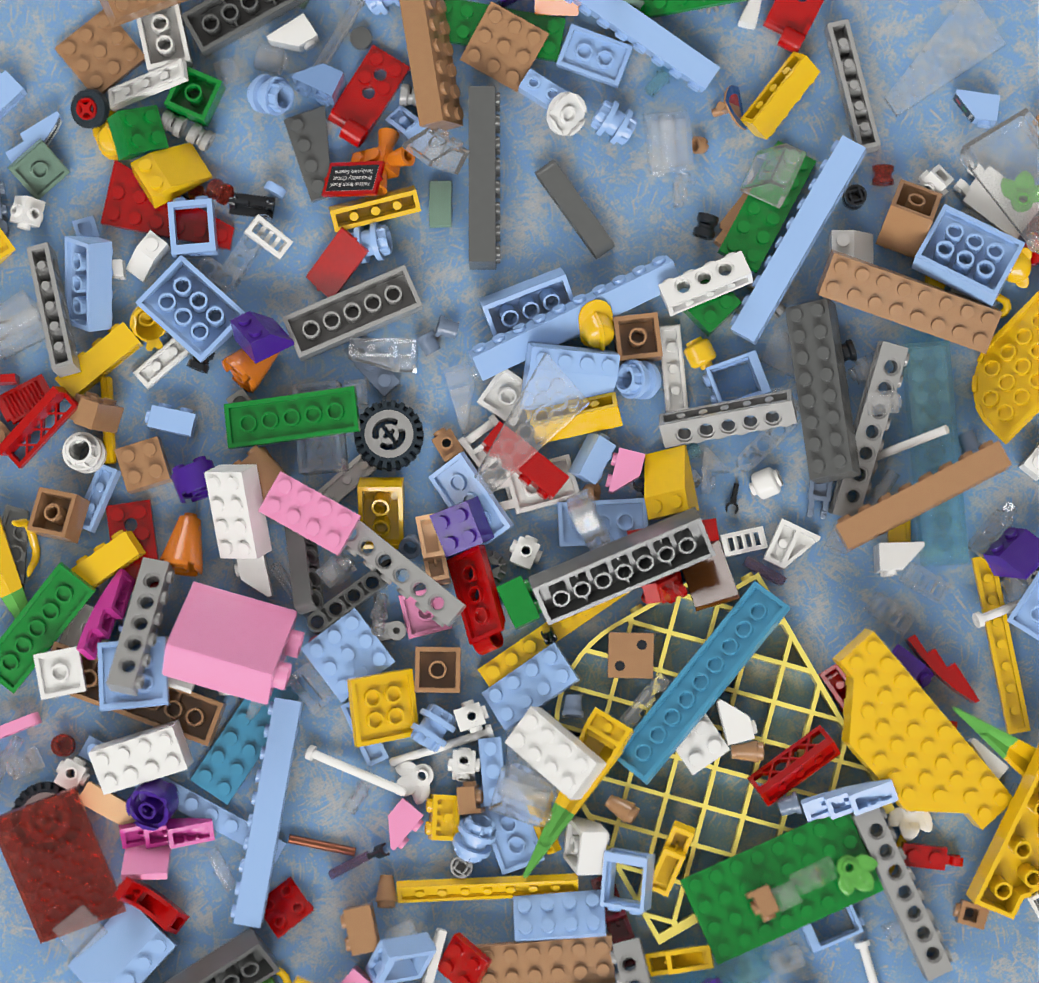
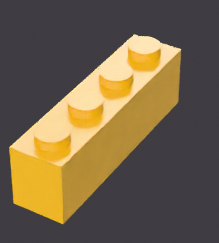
[740,52,820,140]
[328,185,421,233]
[54,322,143,399]
[528,392,623,445]
[71,530,146,588]

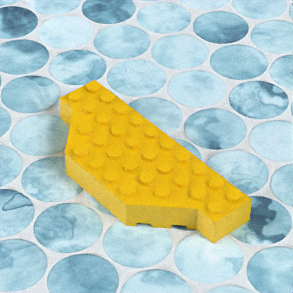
[832,628,1013,830]
[966,745,1039,920]

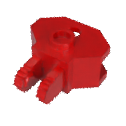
[641,571,688,604]

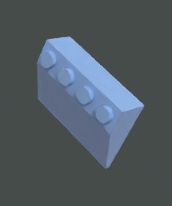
[912,204,1025,307]
[135,255,245,363]
[478,267,580,345]
[519,342,620,410]
[68,903,179,983]

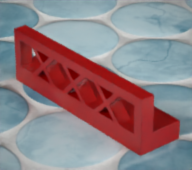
[0,386,79,469]
[747,725,841,807]

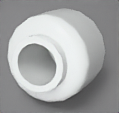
[749,467,784,500]

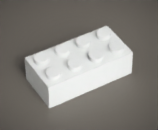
[137,4,194,72]
[204,464,272,559]
[505,706,607,800]
[88,720,194,795]

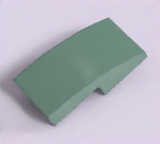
[429,181,453,228]

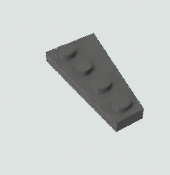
[283,106,330,203]
[2,505,29,589]

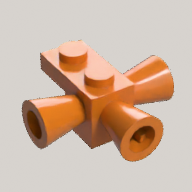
[351,127,415,196]

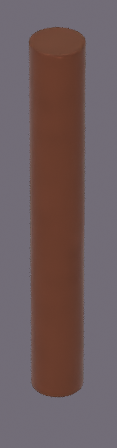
[288,834,356,856]

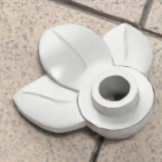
[395,761,434,805]
[888,807,933,842]

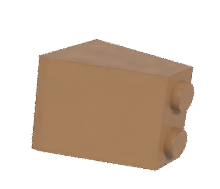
[875,179,943,258]

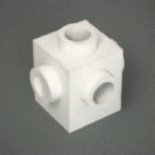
[918,164,954,199]
[9,196,46,231]
[509,535,543,571]
[453,699,489,734]
[448,747,480,782]
[54,756,90,793]

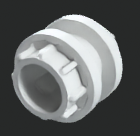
[62,432,107,474]

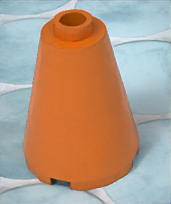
[221,348,281,393]
[160,512,203,577]

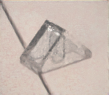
[788,855,839,896]

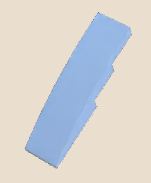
[800,779,898,823]

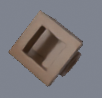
[432,428,464,464]
[456,781,485,815]
[745,885,780,922]
[952,899,989,930]

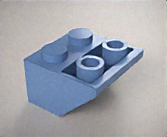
[292,63,346,107]

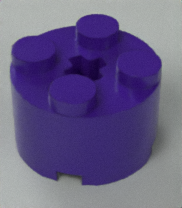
[171,456,215,503]
[126,778,179,831]

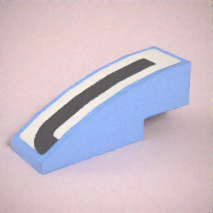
[6,111,63,163]

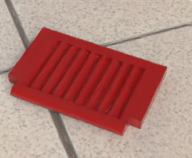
[0,374,50,425]

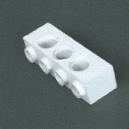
[658,251,753,316]

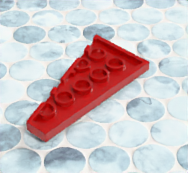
[101,160,235,251]

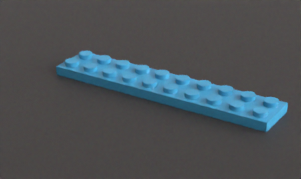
[617,581,791,785]

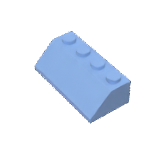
[65,236,113,332]

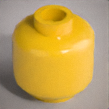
[684,336,717,371]

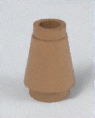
[731,740,765,763]
[605,794,640,824]
[375,875,398,908]

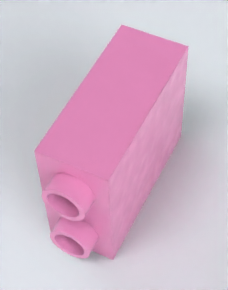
[162,582,305,705]

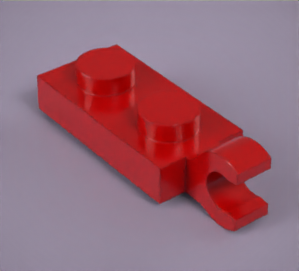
[901,842,964,871]

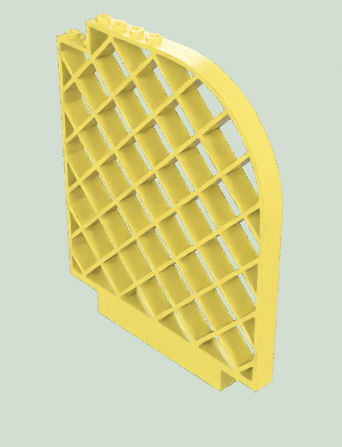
[554,572,895,945]

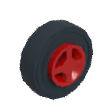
[71,89,110,129]

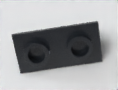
[229,192,276,220]

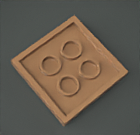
[460,1,549,92]
[54,9,145,94]

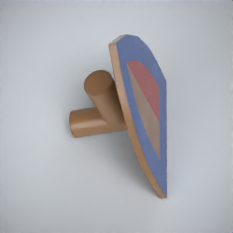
[712,85,747,130]

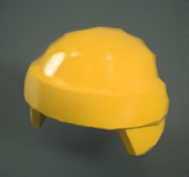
[129,306,166,351]

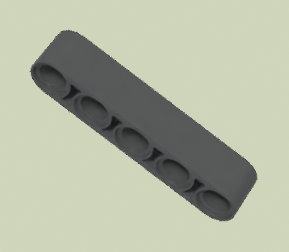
[534,160,615,259]
[284,526,324,615]
[307,559,400,634]

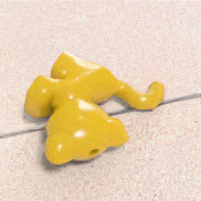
[996,247,1032,319]

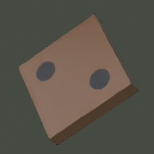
[607,632,654,679]

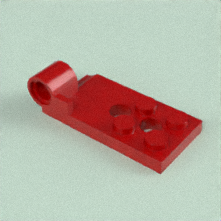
[763,0,824,53]
[327,45,411,148]
[106,499,159,593]
[447,545,506,655]

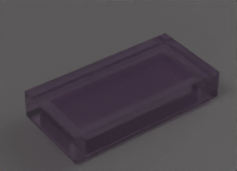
[742,556,787,587]
[328,851,372,880]

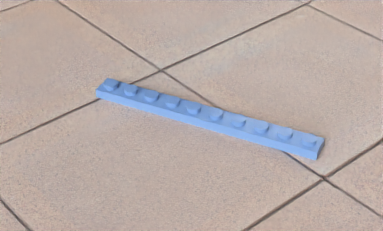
[79,735,287,863]

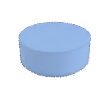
[264,181,286,199]

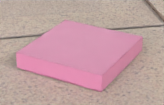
[398,585,453,639]
[121,845,172,880]

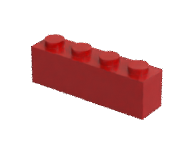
[482,421,570,500]

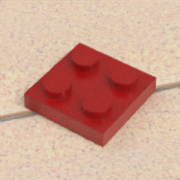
[437,932,492,983]

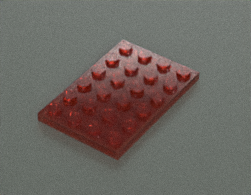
[0,786,126,944]

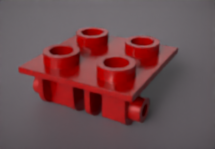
[264,876,314,939]

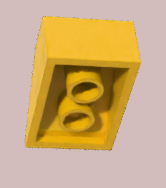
[131,143,213,209]
[644,445,699,520]
[357,477,405,549]

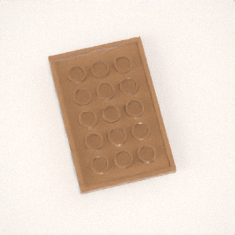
[475,933,616,983]

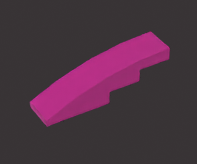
[76,569,135,660]
[119,818,215,849]

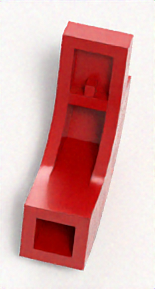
[113,876,190,935]

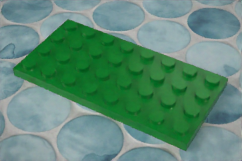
[679,814,884,965]

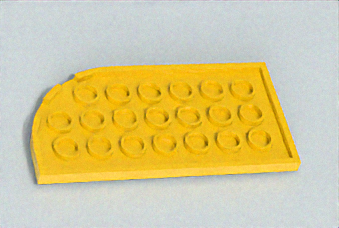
[972,291,1039,444]

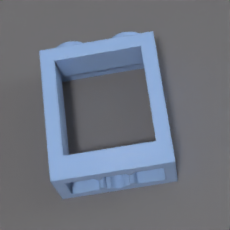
[167,196,218,259]
[702,350,771,404]
[600,847,655,915]
[801,903,865,953]
[365,932,436,983]

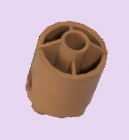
[233,445,288,501]

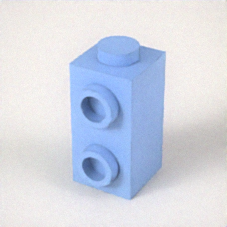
[518,68,567,110]
[145,403,198,438]
[568,432,616,485]

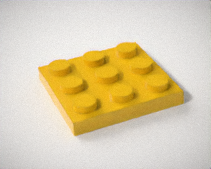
[347,668,419,747]

